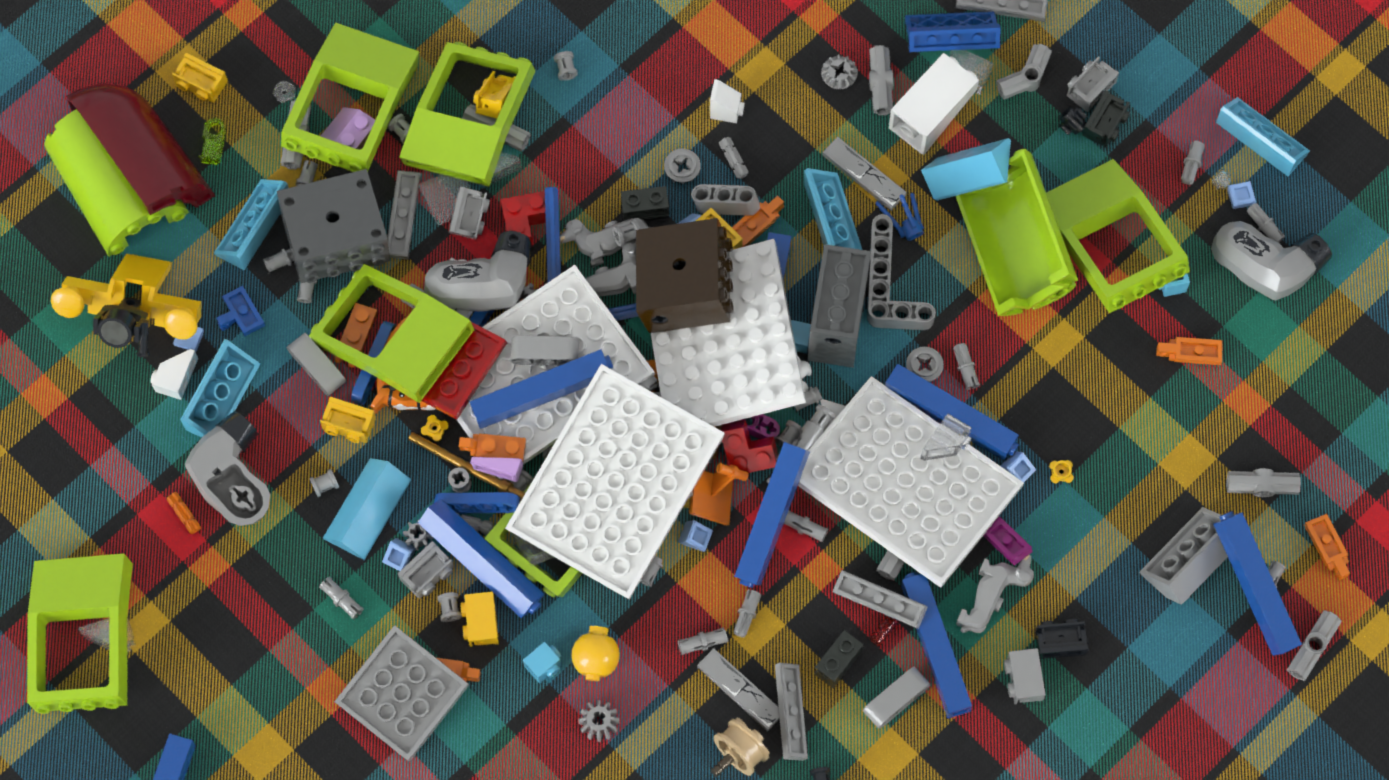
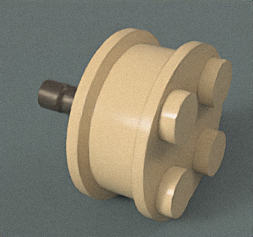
[710,717,770,777]

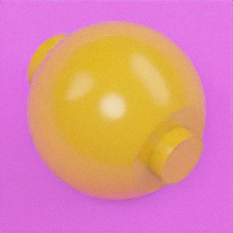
[571,626,620,681]

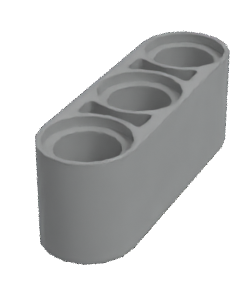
[691,184,760,216]
[286,333,347,396]
[510,336,579,366]
[863,666,931,729]

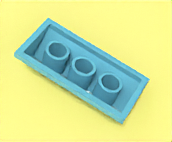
[1216,97,1310,177]
[921,138,1011,201]
[804,168,862,250]
[213,179,289,270]
[180,339,260,437]
[323,458,411,560]

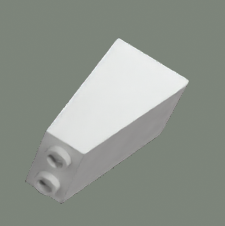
[889,53,979,155]

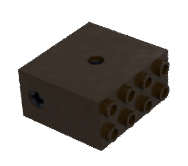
[636,218,734,333]

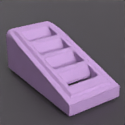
[470,457,523,482]

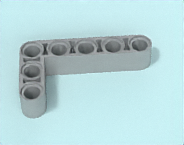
[867,214,936,330]

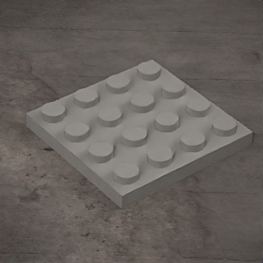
[334,625,470,762]

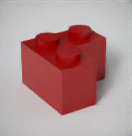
[500,191,546,247]
[721,419,779,473]

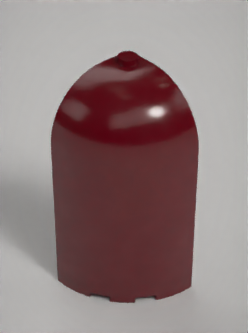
[65,83,215,215]

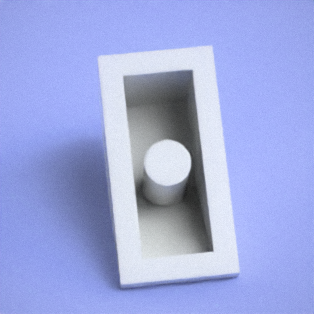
[710,80,745,123]
[151,349,198,400]

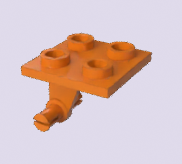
[689,463,749,526]

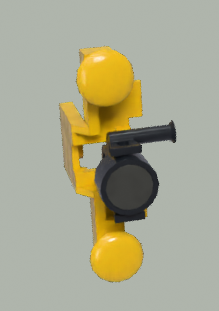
[50,253,202,357]

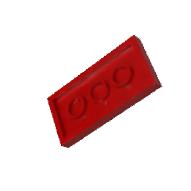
[421,322,507,420]

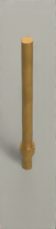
[409,432,525,501]

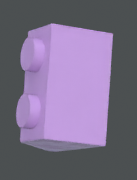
[321,107,375,149]

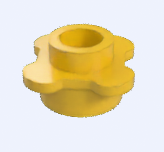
[421,415,449,442]
[1049,460,1074,484]

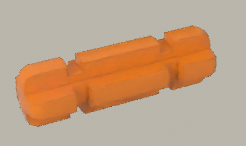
[167,492,201,534]

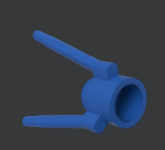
[875,193,924,241]

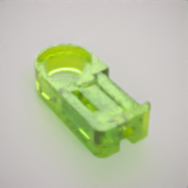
[199,118,226,165]

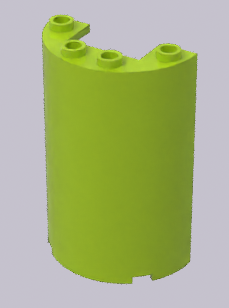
[44,109,189,257]
[956,149,1078,316]

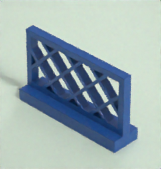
[905,12,1000,52]

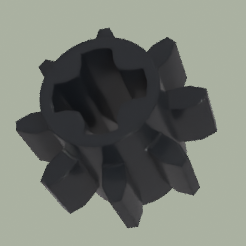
[1059,107,1087,135]

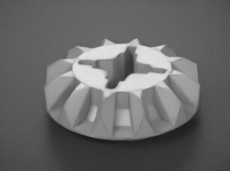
[821,54,858,89]
[664,149,701,184]
[906,347,944,382]

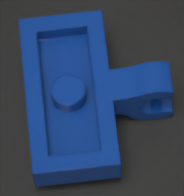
[216,286,265,337]

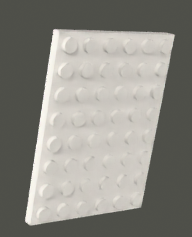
[651,239,806,427]
[457,265,655,480]
[505,364,725,600]
[798,376,1024,588]

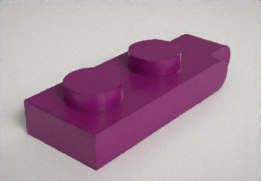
[983,516,1033,565]

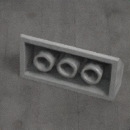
[1140,507,1228,605]

